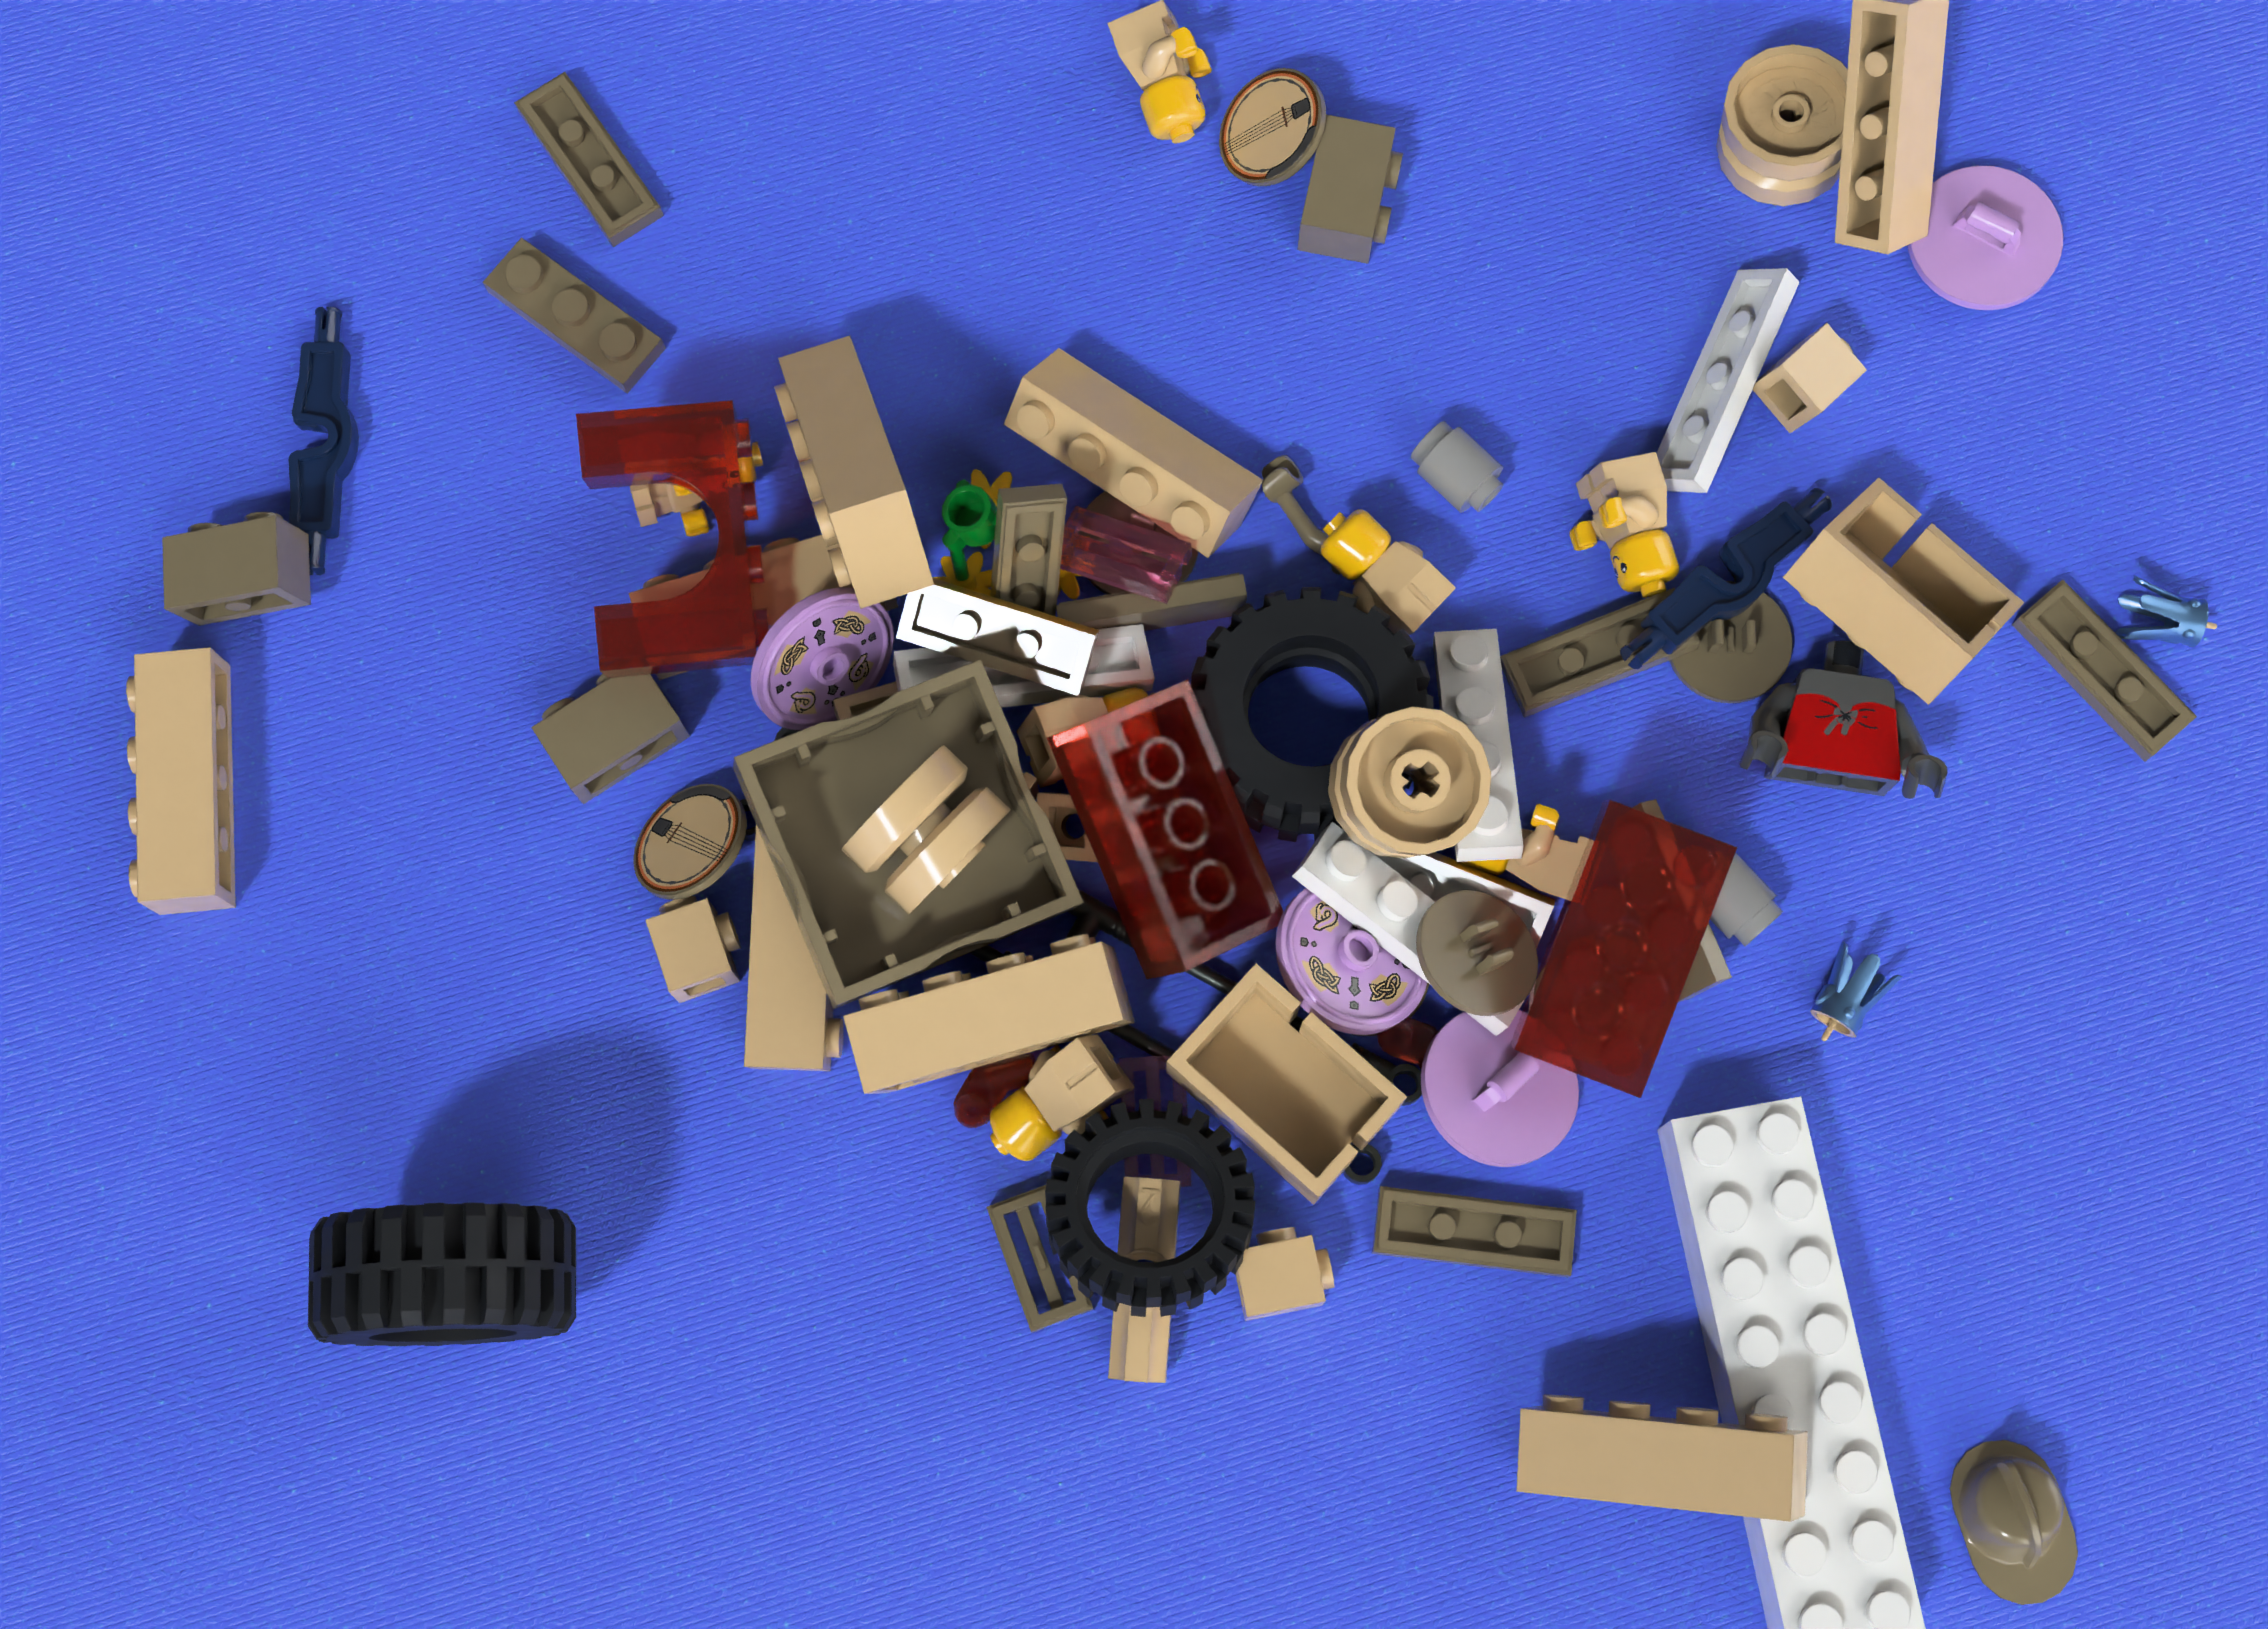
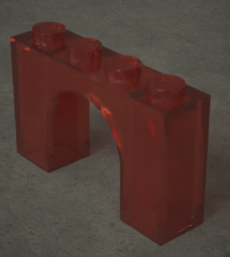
[576,400,770,678]

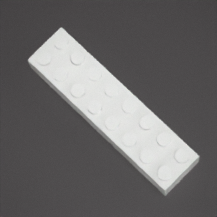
[1657,1096,1926,1629]

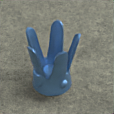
[2115,575,2217,648]
[1810,941,1903,1041]

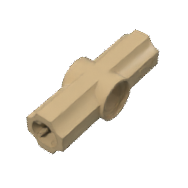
[1108,1176,1181,1383]

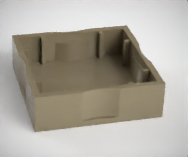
[733,659,1084,1009]

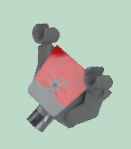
[1739,641,1948,799]

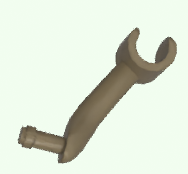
[1262,455,1340,575]

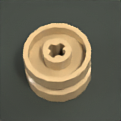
[1716,44,1847,206]
[1328,707,1491,858]
[842,745,1011,915]

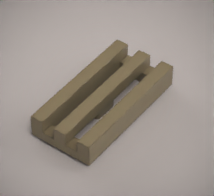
[986,1185,1094,1333]

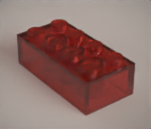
[1047,679,1284,979]
[1510,800,1737,1098]

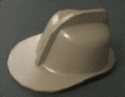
[1950,1440,2078,1605]

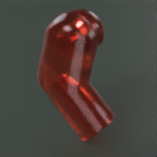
[1377,1017,1438,1070]
[954,1053,1036,1128]

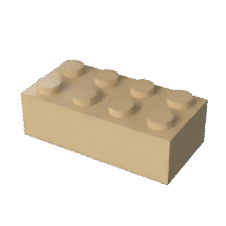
[774,336,934,609]
[843,934,1135,1094]

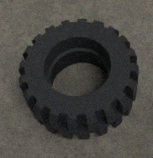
[1187,587,1433,842]
[308,1203,576,1346]

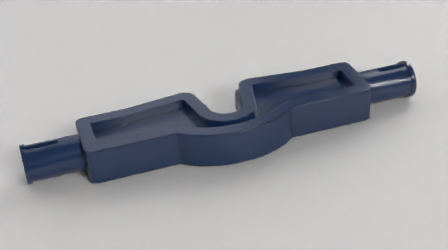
[288,307,359,575]
[1620,488,1832,670]

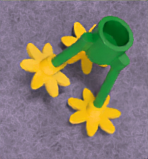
[933,469,1098,600]

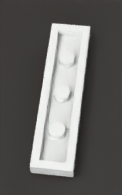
[1656,268,1799,493]
[893,624,1155,708]
[1433,629,1524,862]
[1292,822,1536,1036]

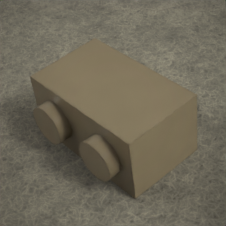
[1297,114,1403,264]
[162,512,311,626]
[531,659,690,804]

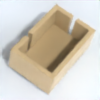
[1783,478,2025,705]
[1166,963,1407,1205]

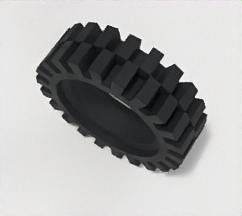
[1045,1099,1255,1317]

